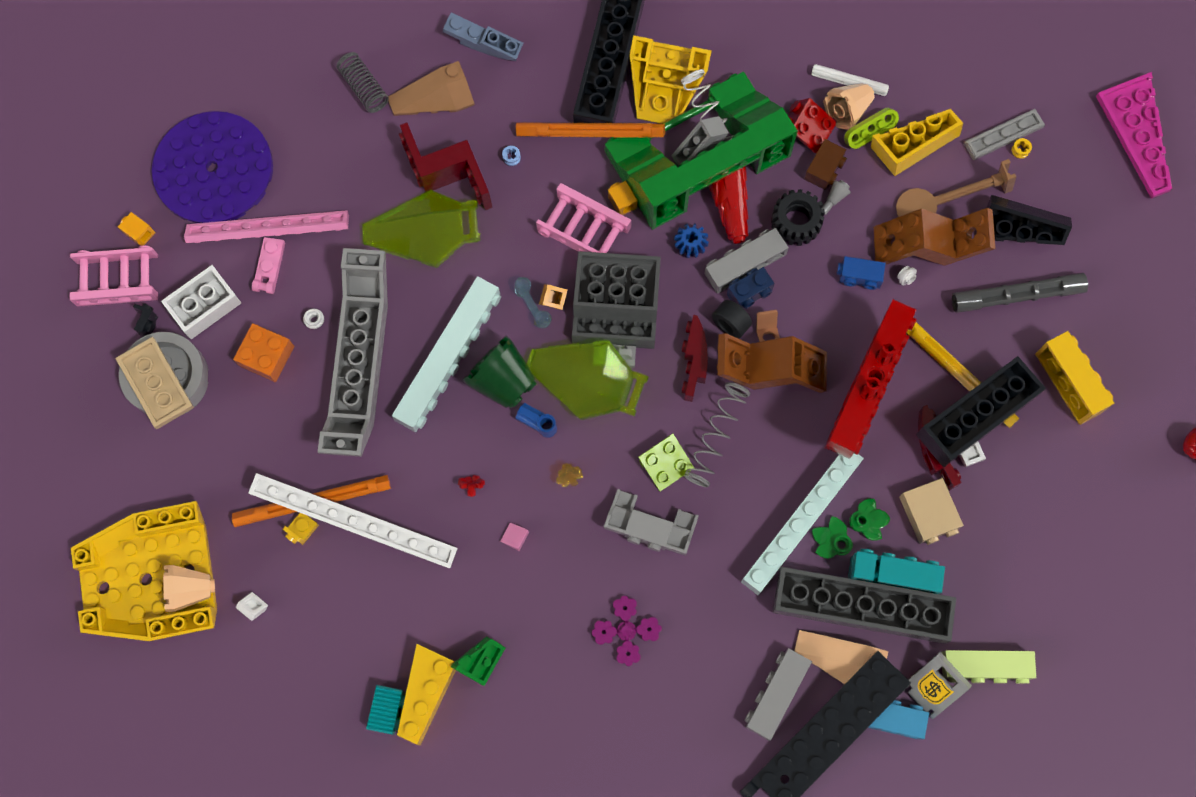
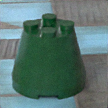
[462,335,537,408]

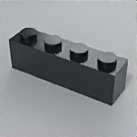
[986,195,1072,245]

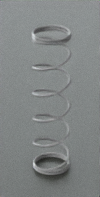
[684,382,750,487]

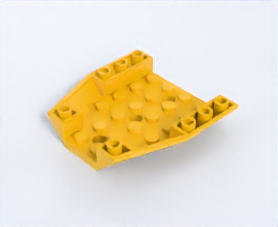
[71,501,217,641]

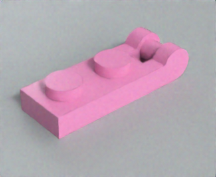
[252,237,285,294]

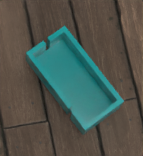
[848,549,945,594]

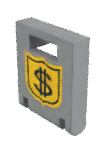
[907,652,972,719]

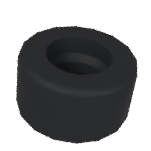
[712,300,752,339]

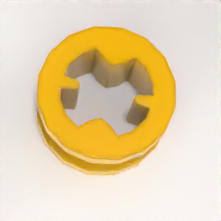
[1011,138,1032,159]

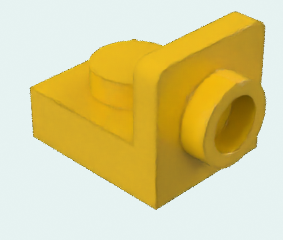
[283,513,319,545]

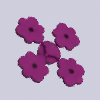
[592,596,662,667]

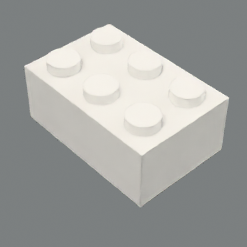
[161,265,241,339]

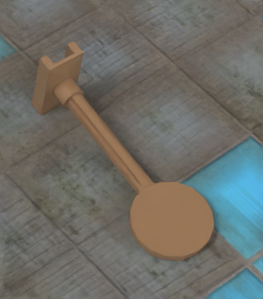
[896,159,1016,217]

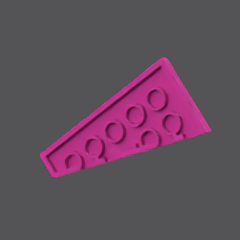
[1096,72,1172,199]

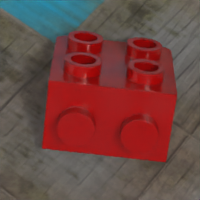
[788,98,836,153]

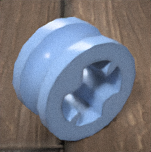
[502,146,521,166]

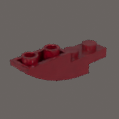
[681,315,708,402]
[918,405,962,491]

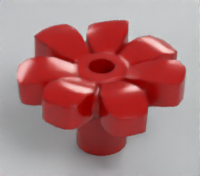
[458,475,485,497]

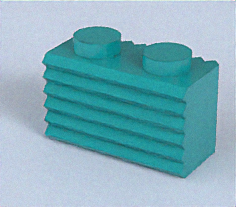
[366,685,405,735]

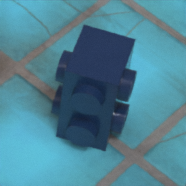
[727,267,775,309]

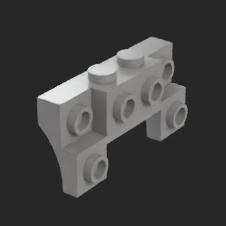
[604,489,699,556]

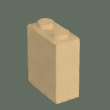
[899,478,964,545]

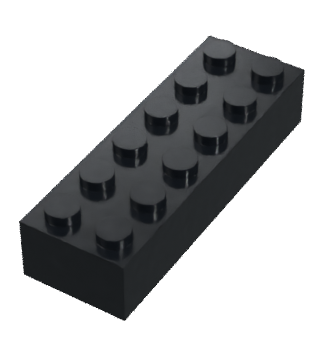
[916,356,1046,468]

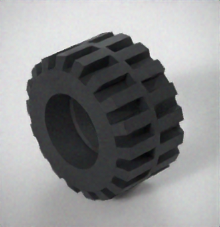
[771,189,825,246]

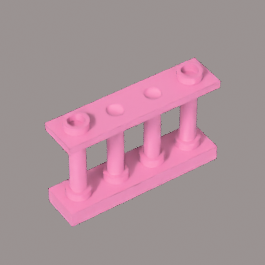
[536,183,631,253]
[70,246,158,306]

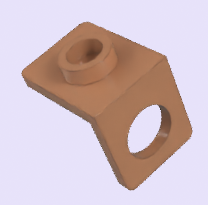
[756,310,780,342]

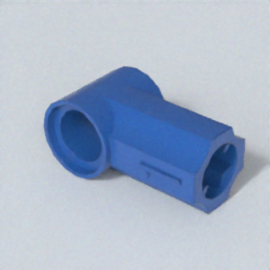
[515,403,557,438]

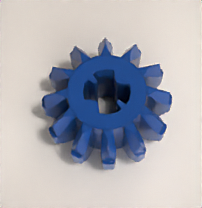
[674,223,709,258]

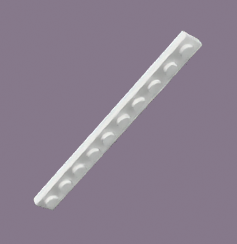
[249,473,458,568]

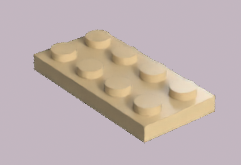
[115,337,194,429]

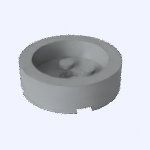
[119,332,209,414]

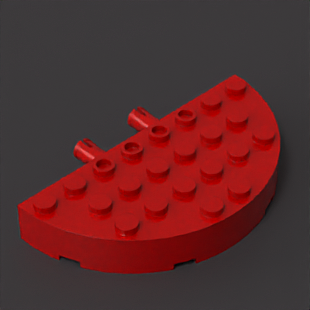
[825,299,917,459]

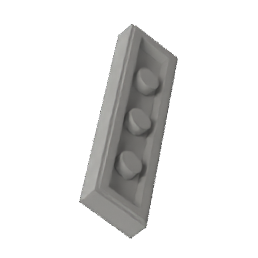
[964,109,1045,160]

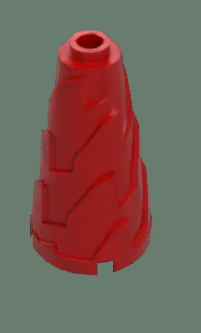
[709,166,749,244]

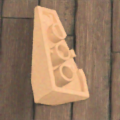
[794,630,889,684]

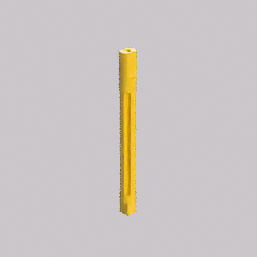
[907,322,1019,428]

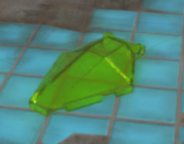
[362,190,481,268]
[527,340,649,420]

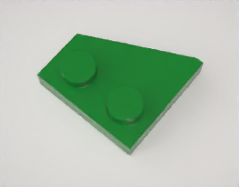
[451,636,506,686]

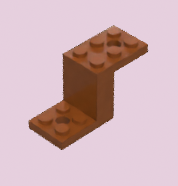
[873,208,996,266]
[717,333,827,393]

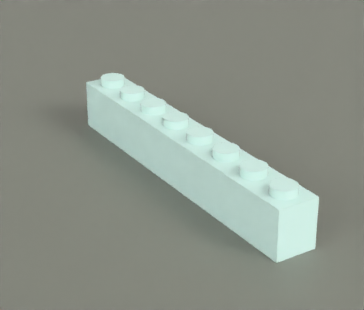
[392,276,501,432]
[741,454,864,595]

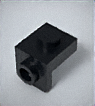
[133,303,158,337]

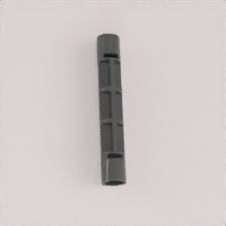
[952,273,1088,313]

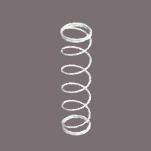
[681,69,734,140]

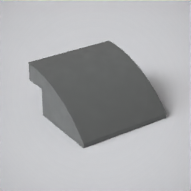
[572,251,661,349]

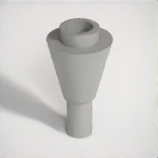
[822,180,851,215]

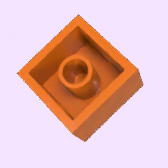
[233,323,295,382]

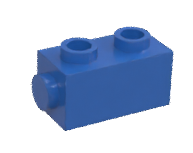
[837,256,886,290]

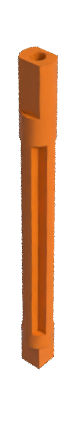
[516,122,665,138]
[232,475,391,527]

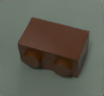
[804,139,847,190]

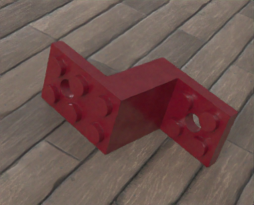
[399,122,493,210]

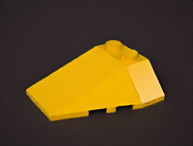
[630,35,712,124]

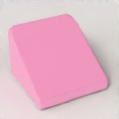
[500,523,529,551]

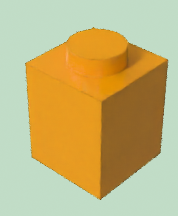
[608,181,637,215]
[118,212,155,246]
[539,284,567,310]

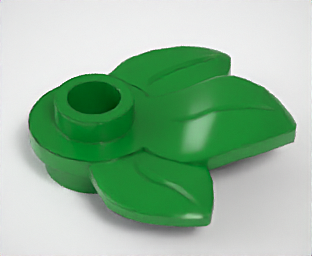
[849,498,890,541]
[812,516,853,559]

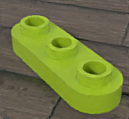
[844,108,899,149]

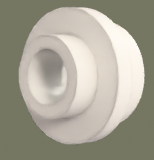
[897,266,917,285]
[303,309,324,329]

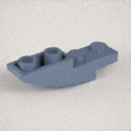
[442,12,524,61]

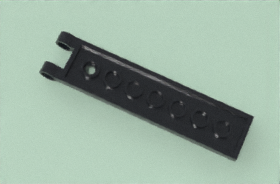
[739,650,911,797]

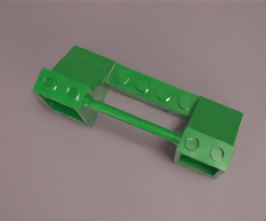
[605,71,798,230]

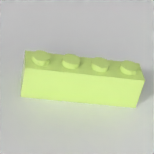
[941,650,1036,684]

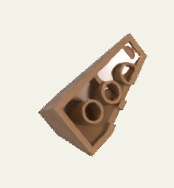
[388,61,475,116]

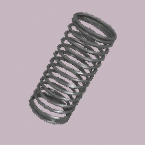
[336,52,389,113]

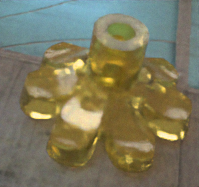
[556,463,583,487]

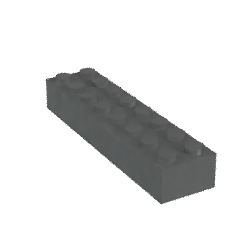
[773,567,956,644]

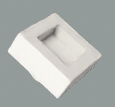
[960,442,986,467]
[236,592,268,621]

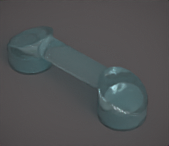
[514,277,552,328]

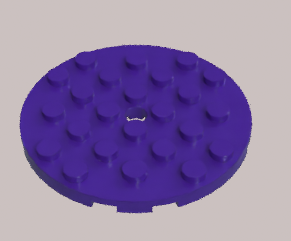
[152,111,273,223]

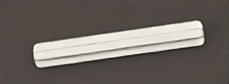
[812,64,889,96]

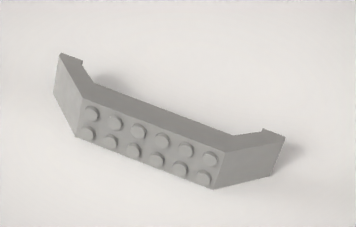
[318,248,388,457]

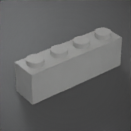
[705,228,789,294]
[744,648,812,741]

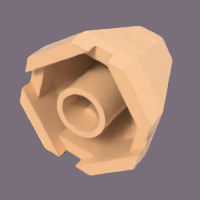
[823,83,875,130]
[163,565,215,612]

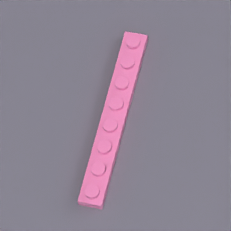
[184,210,349,243]

